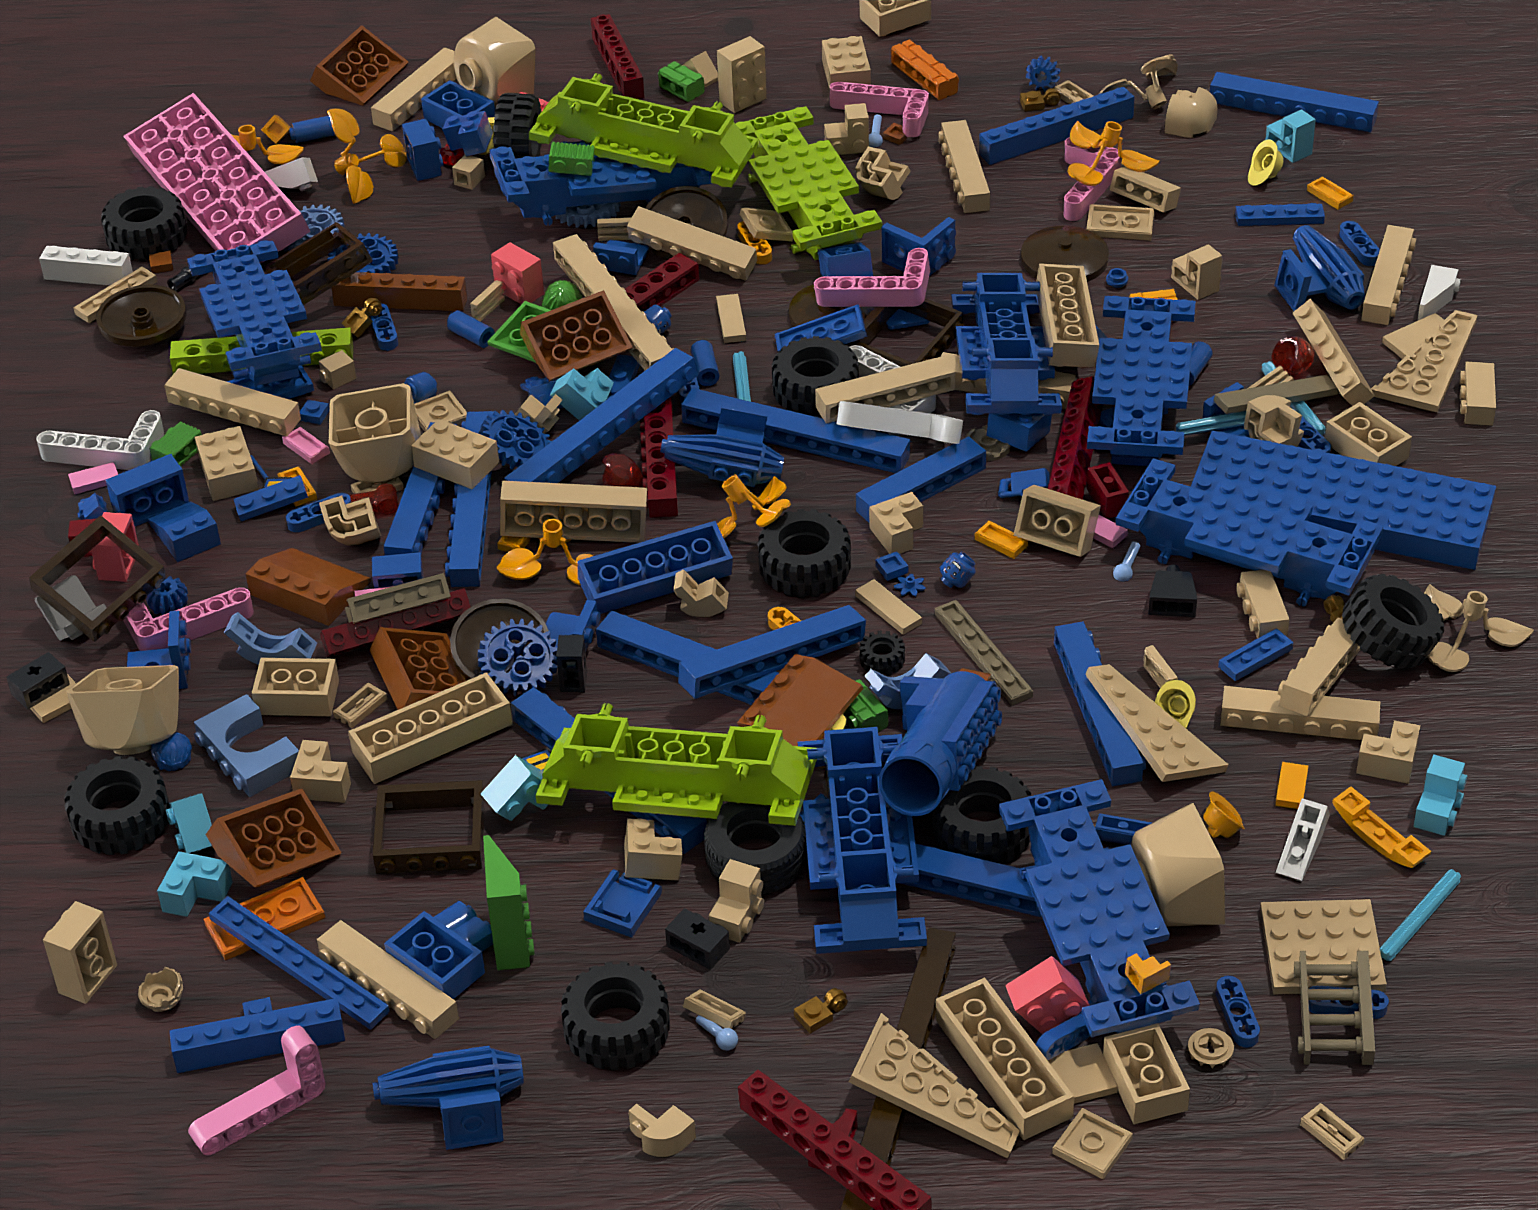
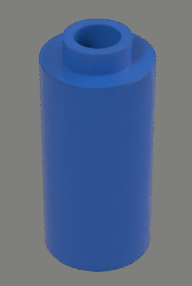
[289,116,335,143]
[447,310,495,348]
[690,340,720,386]
[1189,341,1213,386]

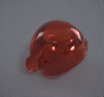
[1271,336,1315,376]
[602,453,643,488]

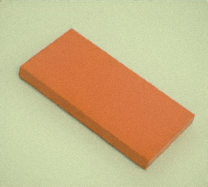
[203,877,325,961]

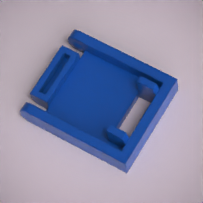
[583,869,662,938]

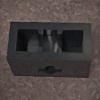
[556,635,588,692]
[6,652,70,710]
[665,908,730,970]

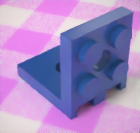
[882,217,956,276]
[127,611,191,689]

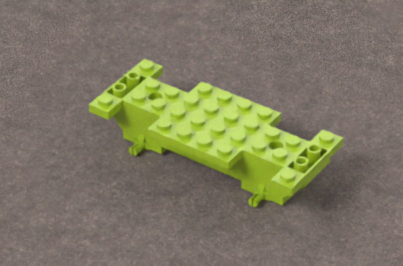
[529,73,759,188]
[735,106,882,260]
[535,703,817,826]

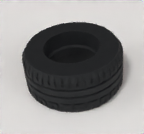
[704,802,807,895]

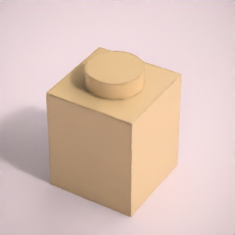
[452,155,485,190]
[319,350,357,390]

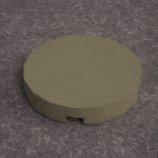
[966,425,1011,461]

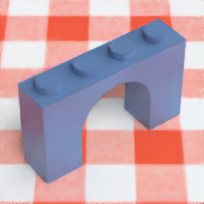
[194,694,299,797]

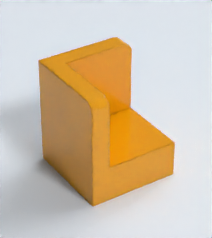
[261,115,291,144]
[1124,953,1172,994]

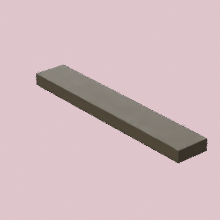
[1213,375,1339,414]
[935,600,1033,706]

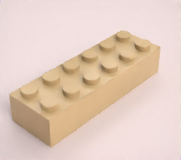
[1036,264,1099,368]
[500,481,647,543]
[348,672,512,784]
[936,978,1074,1140]

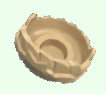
[138,967,183,1012]

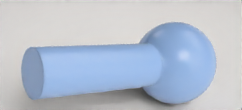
[869,114,883,147]
[1113,542,1140,582]
[696,1015,738,1051]

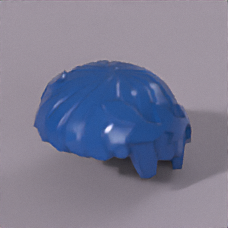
[151,732,192,771]

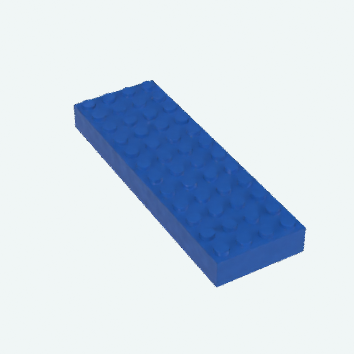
[1191,430,1496,570]

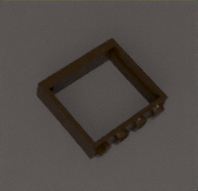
[263,222,373,305]
[846,298,964,367]
[29,515,166,642]
[373,780,485,874]

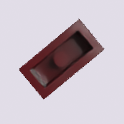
[1087,462,1129,519]

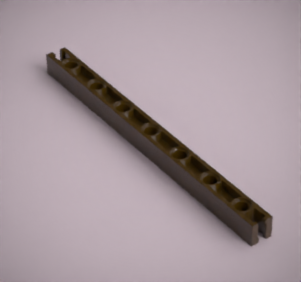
[841,928,956,1210]

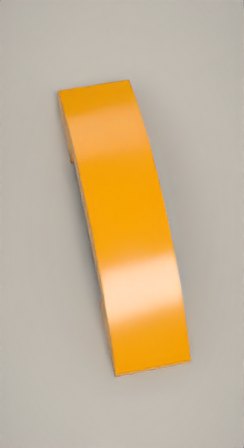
[1332,786,1431,868]

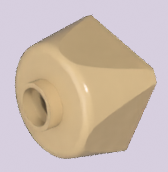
[454,17,536,107]
[329,383,421,482]
[66,665,179,755]
[1131,803,1225,927]

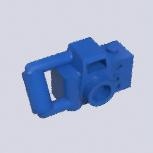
[998,468,1050,498]
[77,493,108,520]

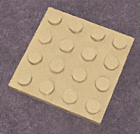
[1260,899,1387,994]

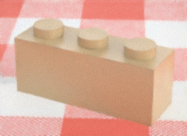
[1110,166,1181,212]
[1459,362,1496,426]
[1237,570,1289,639]

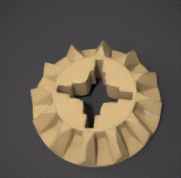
[1188,1028,1234,1069]

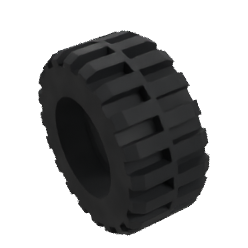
[493,93,542,159]
[101,186,187,261]
[772,336,859,418]
[758,509,851,598]
[1342,574,1444,669]
[64,756,170,855]
[932,766,1031,864]
[561,961,670,1070]

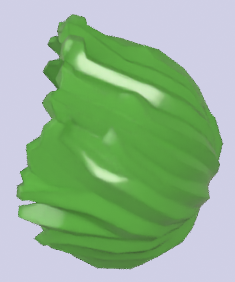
[542,280,583,310]

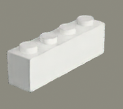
[39,246,133,285]

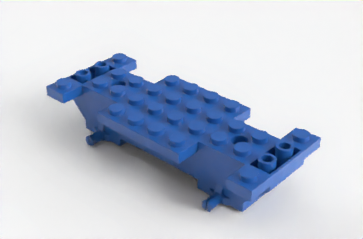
[490,140,714,225]
[187,240,322,386]
[951,273,1062,415]
[1087,296,1196,466]
[1116,458,1384,606]
[797,727,927,954]
[999,779,1200,1037]

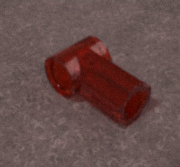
[350,483,399,515]

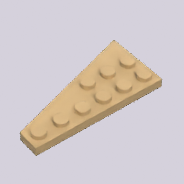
[1371,310,1478,413]
[1085,664,1229,782]
[849,1013,1020,1158]

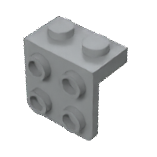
[35,575,106,641]

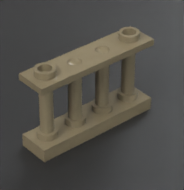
[345,573,451,624]
[1294,951,1375,1065]

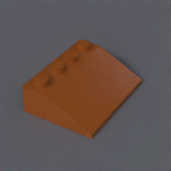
[310,25,409,106]
[520,290,633,382]
[246,548,371,626]
[370,627,467,710]
[737,654,864,746]
[205,788,342,888]

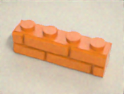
[891,39,959,101]

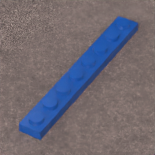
[209,896,390,1030]

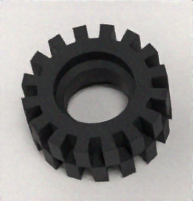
[860,630,905,676]

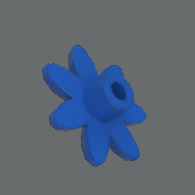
[894,574,926,597]

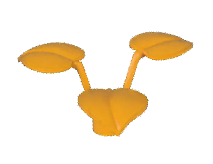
[327,109,407,204]
[1067,121,1160,186]
[231,125,304,164]
[717,475,791,538]
[497,519,593,585]

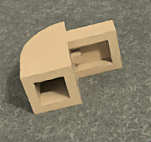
[514,394,562,434]
[674,569,729,617]
[629,1104,696,1157]

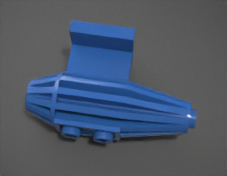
[1274,225,1365,311]
[660,402,784,487]
[372,1046,524,1150]

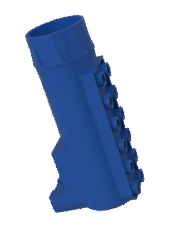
[879,671,1002,816]

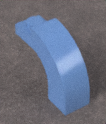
[224,612,317,665]
[865,653,951,709]

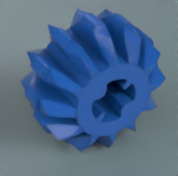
[1026,55,1061,92]
[146,576,188,615]

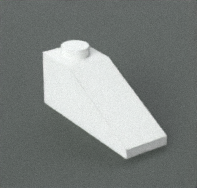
[265,157,318,191]
[1418,265,1461,320]
[1276,798,1330,882]

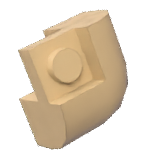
[1165,87,1217,138]
[855,146,911,200]
[1244,395,1304,447]
[319,496,381,546]

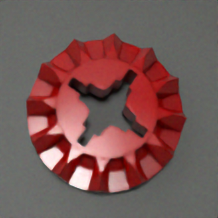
[439,144,472,166]

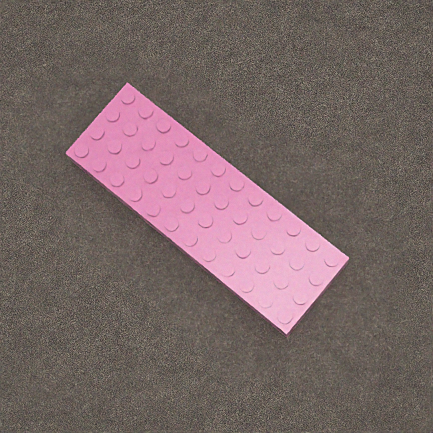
[124,93,311,263]

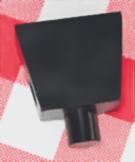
[1148,565,1197,617]

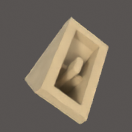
[682,51,718,87]

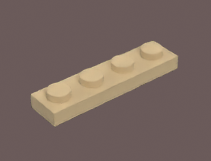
[73,267,157,323]

